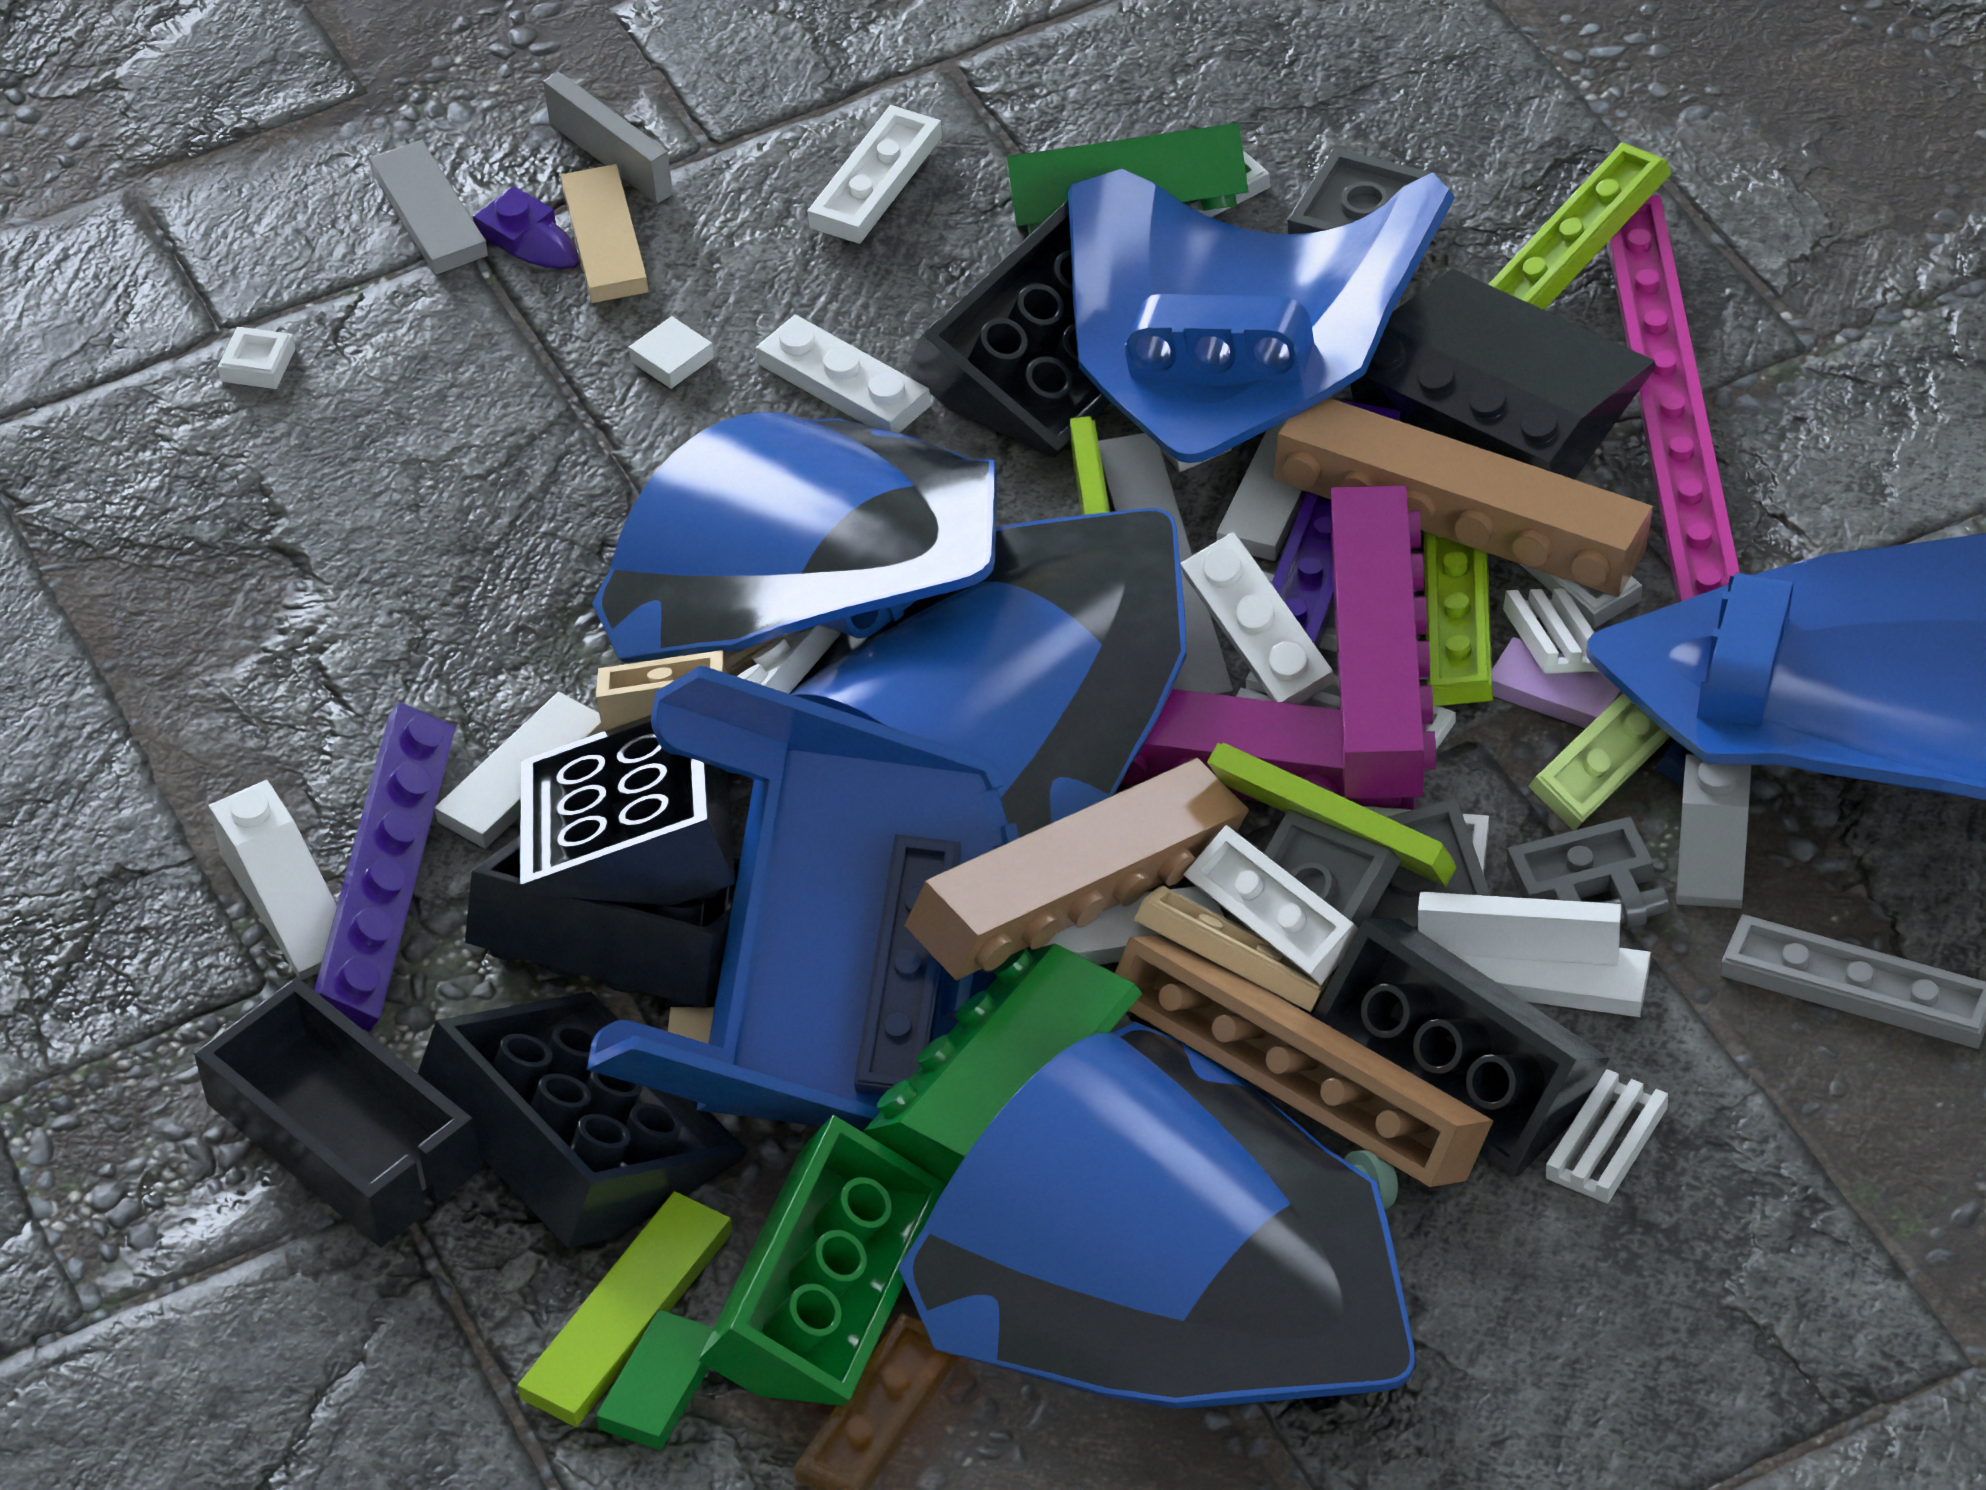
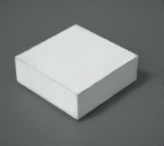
[629,316,714,389]
[218,327,295,389]

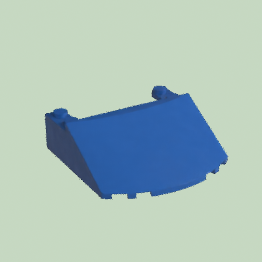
[587,666,1019,1132]

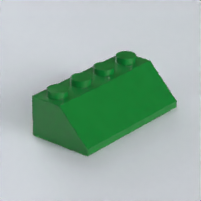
[1005,122,1249,235]
[864,943,1142,1184]
[698,1115,947,1406]

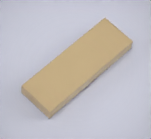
[560,164,649,303]
[1134,886,1333,1012]

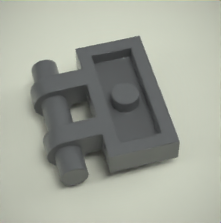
[1507,816,1669,930]

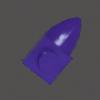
[473,185,579,268]

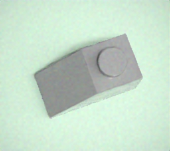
[1676,754,1751,909]

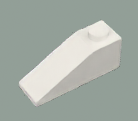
[209,780,337,980]

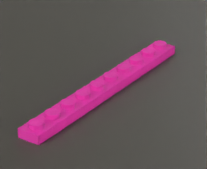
[1607,194,1740,602]

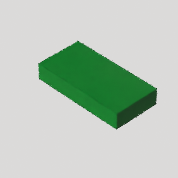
[596,1309,713,1451]

